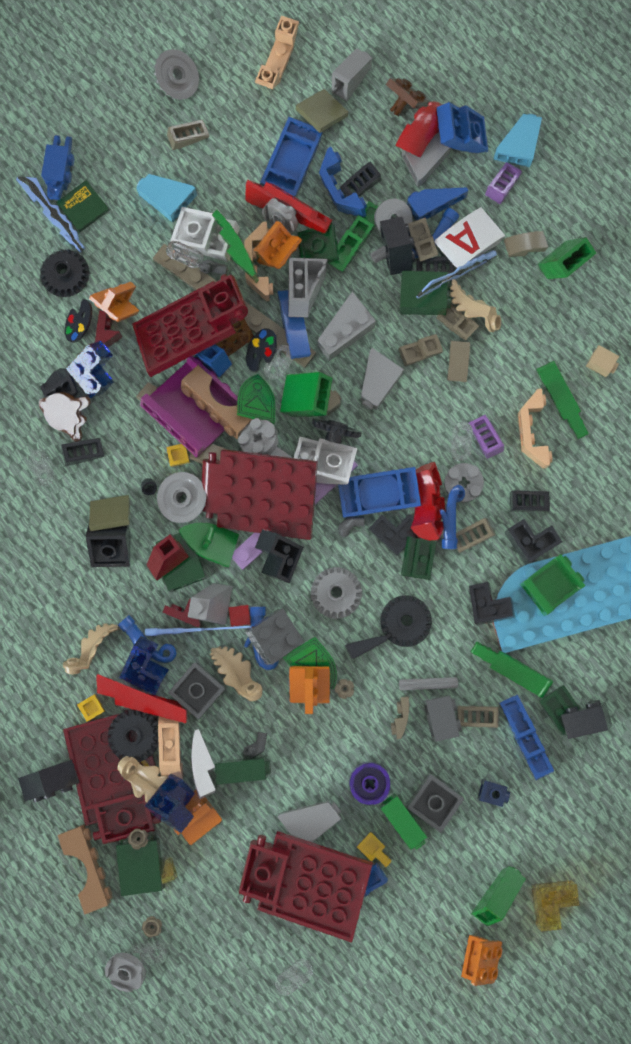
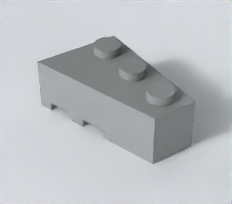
[288,258,328,317]
[318,291,376,361]

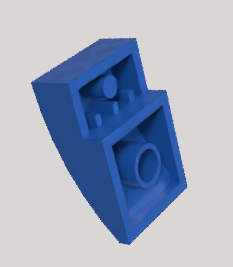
[436,102,488,153]

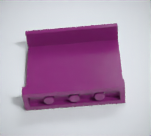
[140,356,238,458]

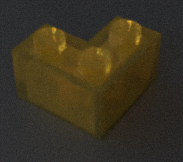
[531,880,580,932]

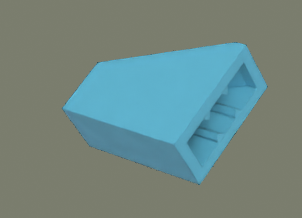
[493,114,542,167]
[136,174,197,222]

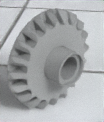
[154,49,199,100]
[157,472,207,523]
[311,567,362,619]

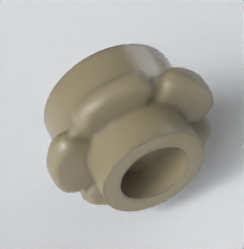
[335,679,354,699]
[128,829,148,849]
[142,916,162,937]

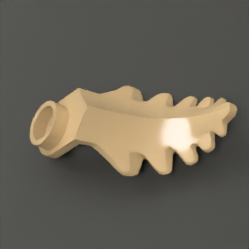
[450,279,501,332]
[63,623,120,674]
[210,646,263,701]
[118,756,174,807]

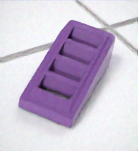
[485,162,522,204]
[468,414,504,459]

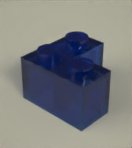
[66,340,114,399]
[119,636,169,695]
[145,774,195,833]

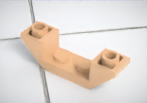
[255,15,299,89]
[244,222,273,301]
[518,388,552,469]
[158,716,183,784]

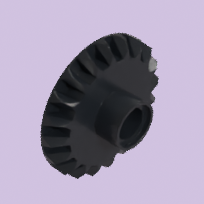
[40,249,90,297]
[312,419,362,444]
[380,595,432,647]
[107,709,159,762]

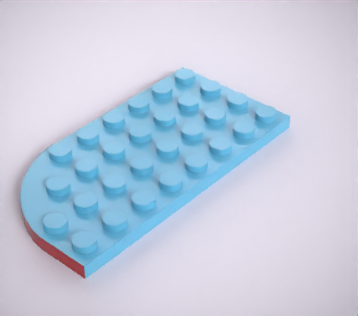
[493,536,631,653]

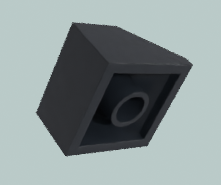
[86,524,130,567]

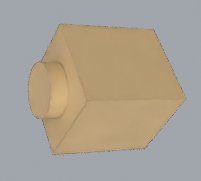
[586,345,619,377]

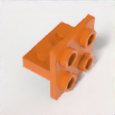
[253,221,302,269]
[89,282,139,322]
[289,666,330,714]
[167,790,222,845]
[461,935,502,986]

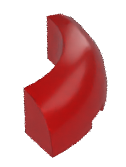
[395,101,442,158]
[411,462,445,540]

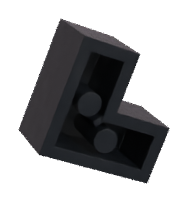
[380,216,415,275]
[504,519,563,565]
[255,530,304,584]
[561,700,612,739]
[18,760,80,803]

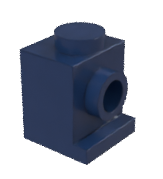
[477,779,510,807]

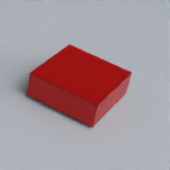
[229,605,251,627]

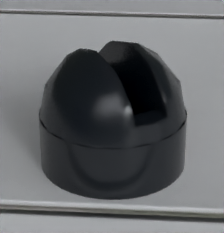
[141,478,157,495]

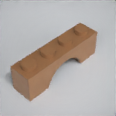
[181,365,253,439]
[57,824,112,915]

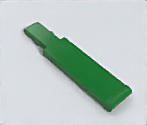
[536,361,589,439]
[470,642,553,698]

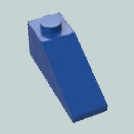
[407,187,469,221]
[194,344,232,377]

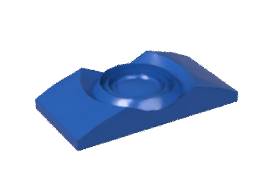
[260,117,323,197]
[338,467,421,518]

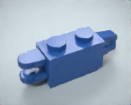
[41,135,75,200]

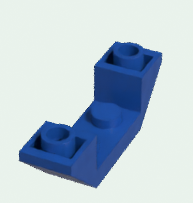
[319,147,367,218]

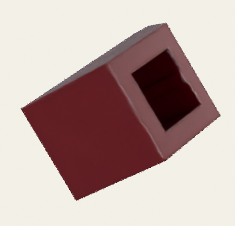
[146,534,189,581]

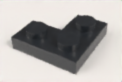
[368,514,416,556]
[469,582,515,625]

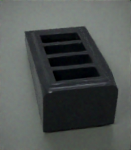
[340,161,381,197]
[416,256,456,274]
[61,438,104,466]
[510,490,550,512]
[345,636,387,659]

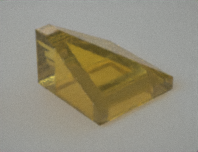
[161,857,177,884]

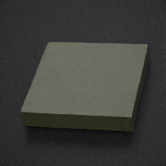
[296,89,349,133]
[89,495,130,531]

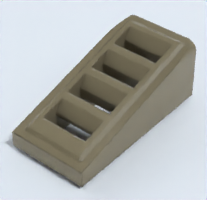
[167,119,209,150]
[456,518,496,553]
[458,706,499,728]

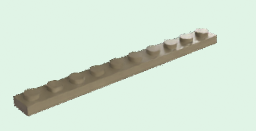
[153,244,316,369]

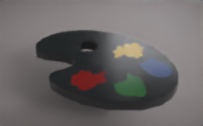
[65,299,93,343]
[246,328,277,372]

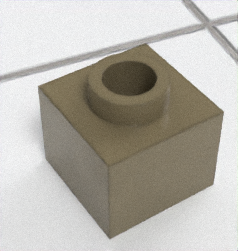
[327,390,341,416]

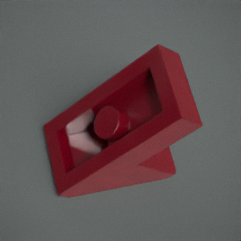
[94,310,123,353]
[162,598,202,628]

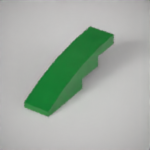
[328,201,378,273]
[212,210,259,283]

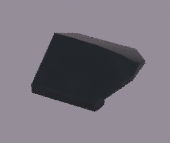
[40,368,79,398]

